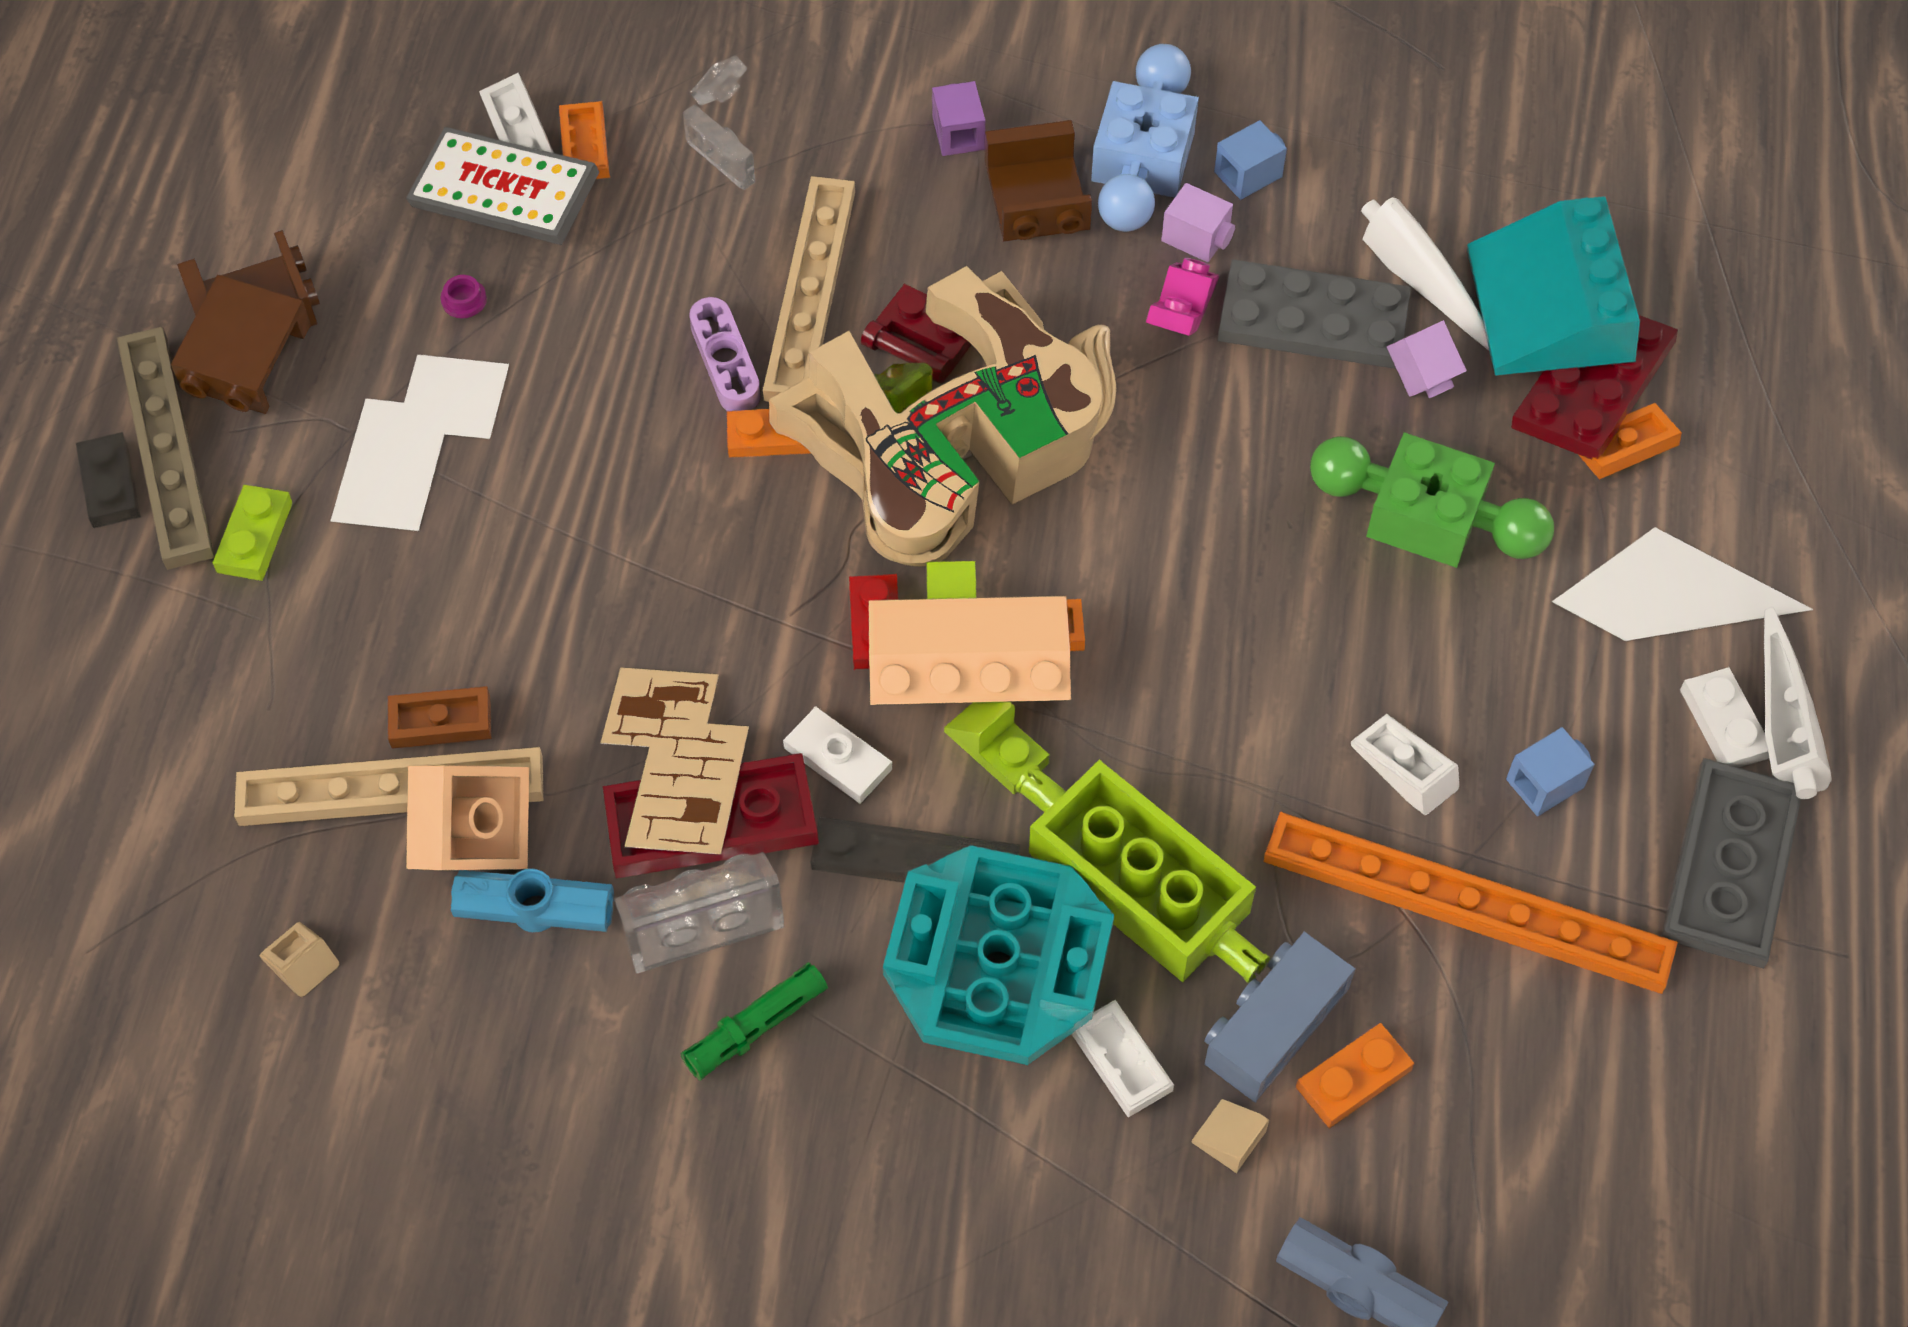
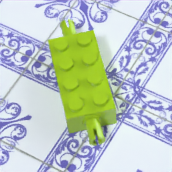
[1015,760,1270,983]

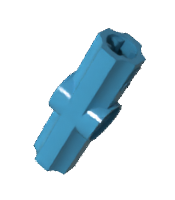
[451,869,614,933]

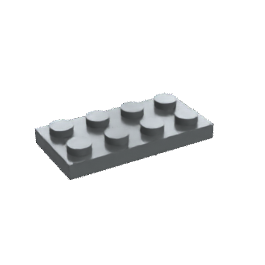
[1218,259,1411,369]

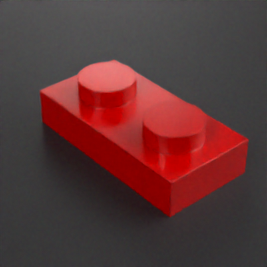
[849,574,899,670]

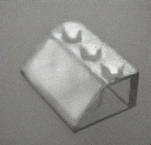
[614,852,785,974]

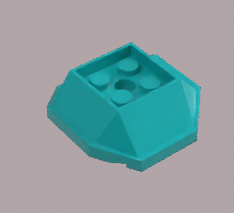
[883,845,1114,1065]

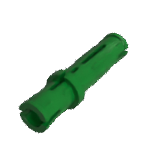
[680,962,828,1081]

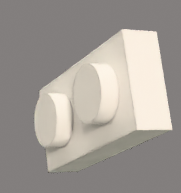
[1680,667,1769,768]

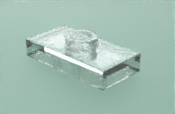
[683,104,756,190]

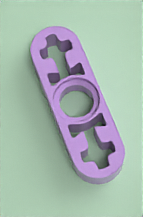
[689,297,760,411]

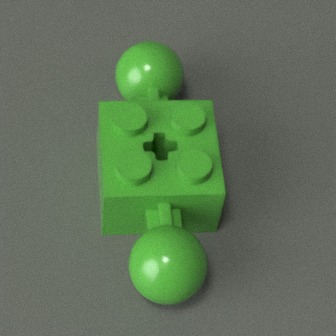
[1310,432,1554,568]

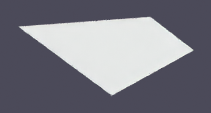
[1552,527,1813,641]

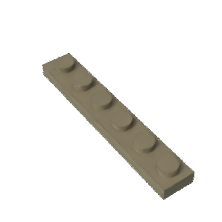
[117,327,215,570]

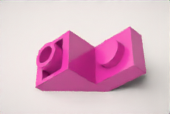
[1146,258,1219,336]

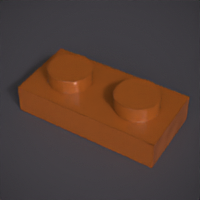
[388,686,492,749]

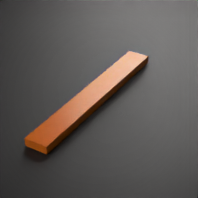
[1263,812,1678,994]

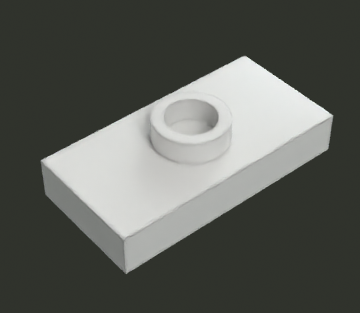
[783,706,892,804]
[1072,1000,1174,1118]

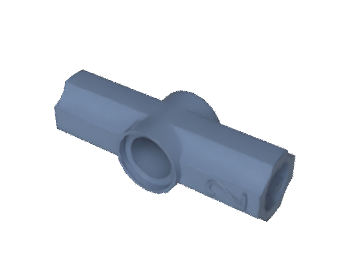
[1276,1217,1448,1327]

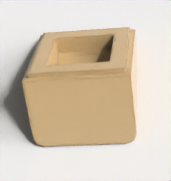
[259,922,339,997]
[1192,1099,1269,1173]

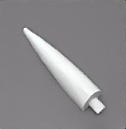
[1361,197,1489,350]
[1764,606,1832,799]

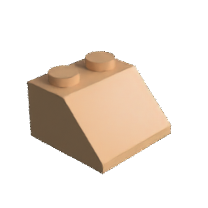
[406,766,529,870]

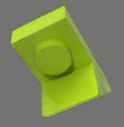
[944,702,1050,794]

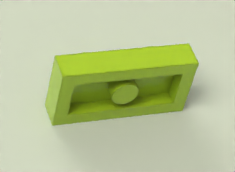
[213,485,293,581]

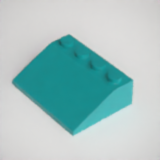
[1467,196,1640,375]

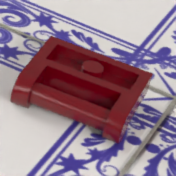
[861,283,972,384]

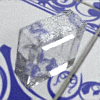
[690,55,747,106]

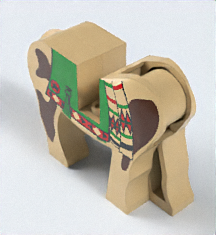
[769,266,1116,566]

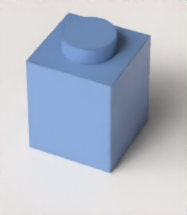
[1214,120,1287,200]
[1506,727,1595,817]

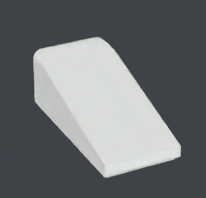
[1351,714,1459,815]

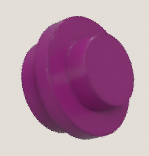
[440,275,487,318]

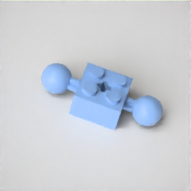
[1091,44,1199,232]

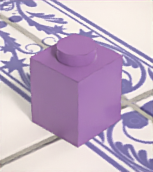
[932,81,985,156]

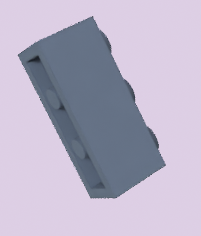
[1204,931,1355,1103]

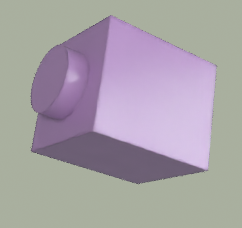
[1161,183,1235,262]
[1387,320,1467,398]

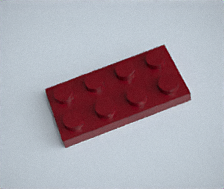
[1511,315,1678,460]
[603,753,819,879]

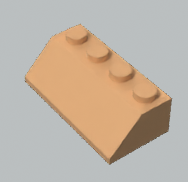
[869,596,1071,705]

